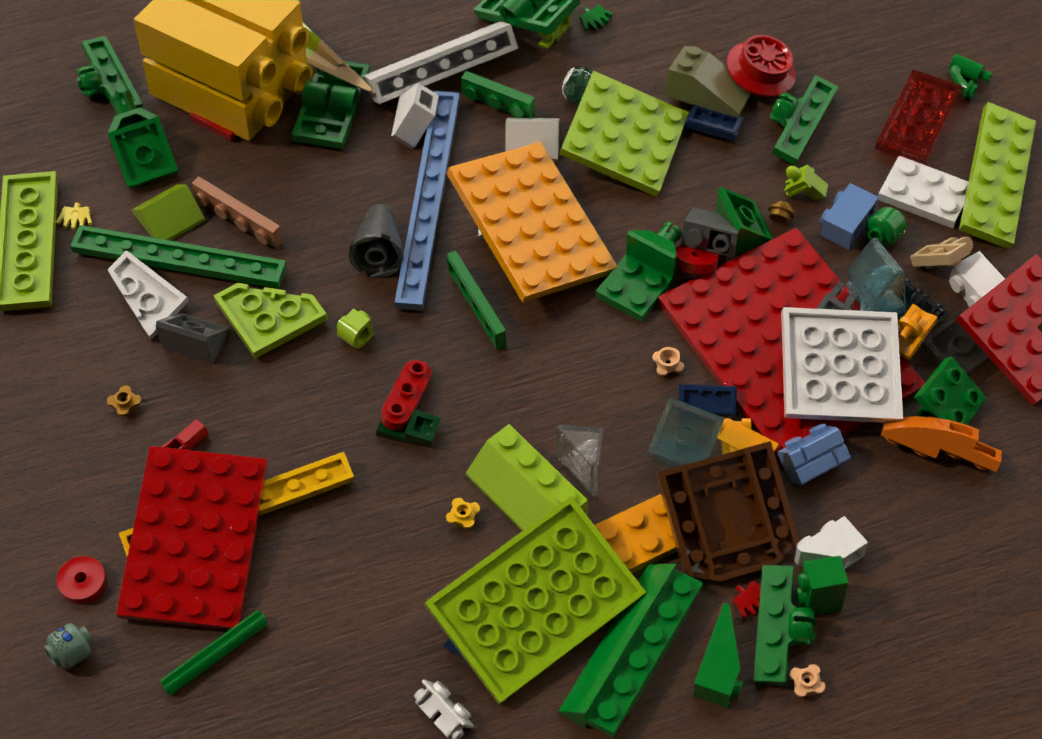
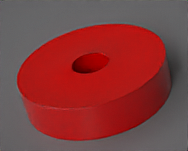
[675,245,719,275]
[56,556,107,605]

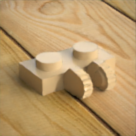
[910,237,974,269]

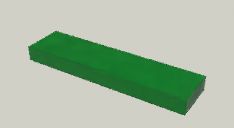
[447,250,507,350]

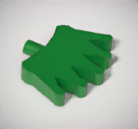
[579,5,612,32]

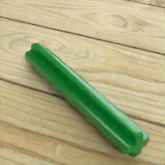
[160,610,268,695]

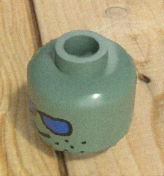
[44,623,93,669]

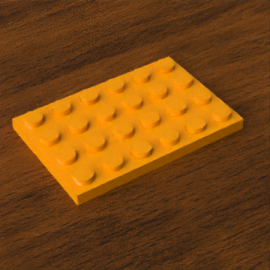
[446,142,617,303]

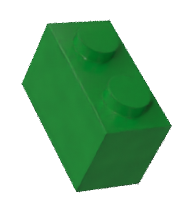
[795,555,849,615]

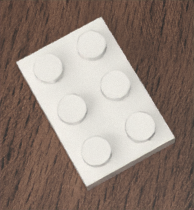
[878,156,968,228]

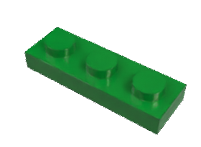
[461,71,535,118]

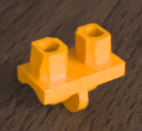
[898,304,938,361]

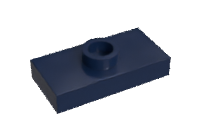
[685,105,744,142]
[678,384,737,416]

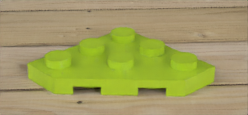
[213,283,328,359]

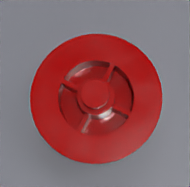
[726,35,796,97]

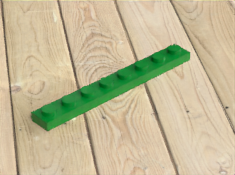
[70,225,287,289]

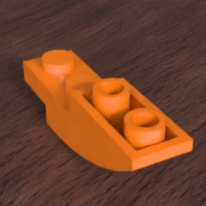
[881,416,1002,472]

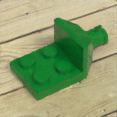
[108,91,178,189]
[596,222,682,322]

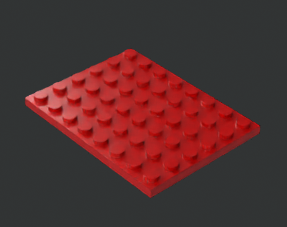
[658,228,925,467]

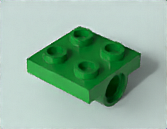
[914,357,987,425]

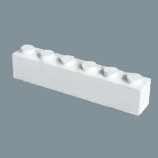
[362,21,518,104]

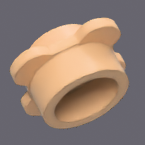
[652,347,684,376]
[790,664,825,697]

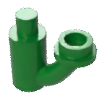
[949,54,993,100]

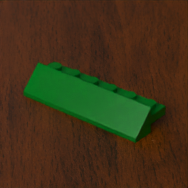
[558,564,703,738]

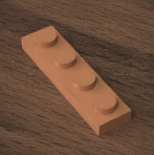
[192,176,283,249]

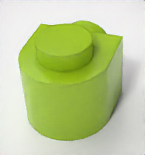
[337,308,374,349]

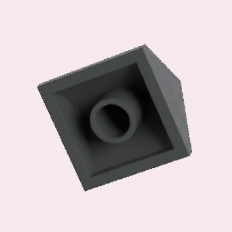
[156,313,231,364]

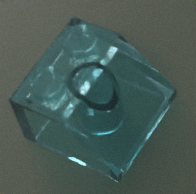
[846,238,906,315]
[647,397,725,467]

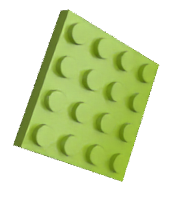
[559,71,689,197]

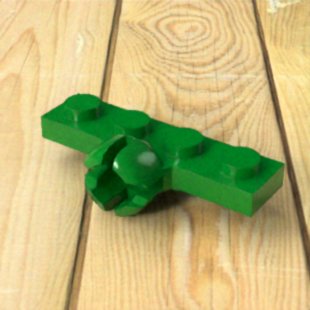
[77,36,142,114]
[770,75,838,165]
[754,565,816,686]

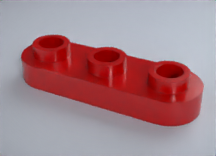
[381,360,431,430]

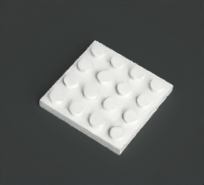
[781,307,903,423]

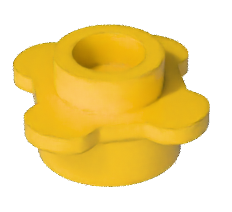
[446,498,480,529]

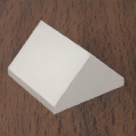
[506,118,560,162]

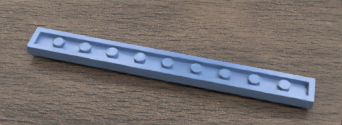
[395,91,460,311]

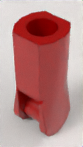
[161,419,209,450]

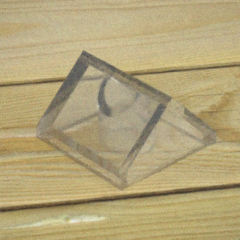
[557,424,603,497]

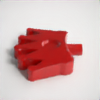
[733,581,761,619]

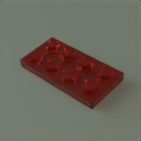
[875,69,962,165]

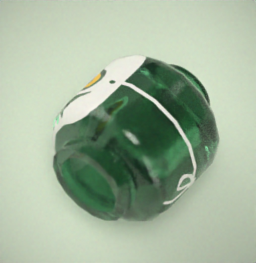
[562,66,593,104]

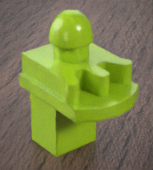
[784,165,828,201]

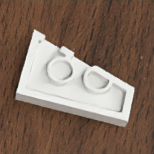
[108,250,189,341]

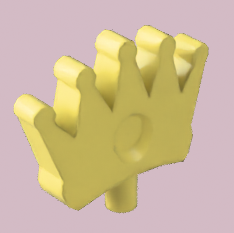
[56,202,93,231]

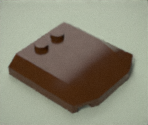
[655,441,800,582]

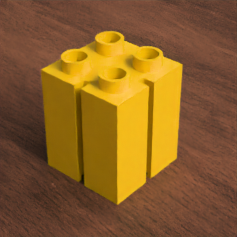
[134,0,313,141]

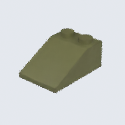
[664,45,752,118]

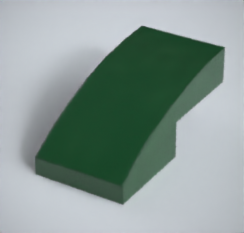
[376,410,441,445]

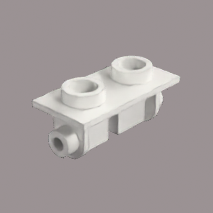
[414,679,475,739]

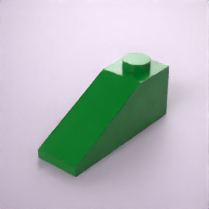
[693,603,743,708]

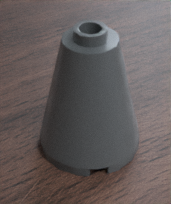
[348,204,404,278]

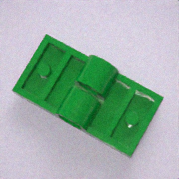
[473,0,580,35]
[292,61,371,149]

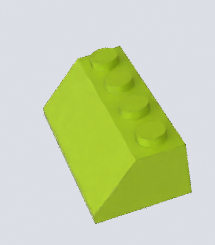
[466,424,588,531]

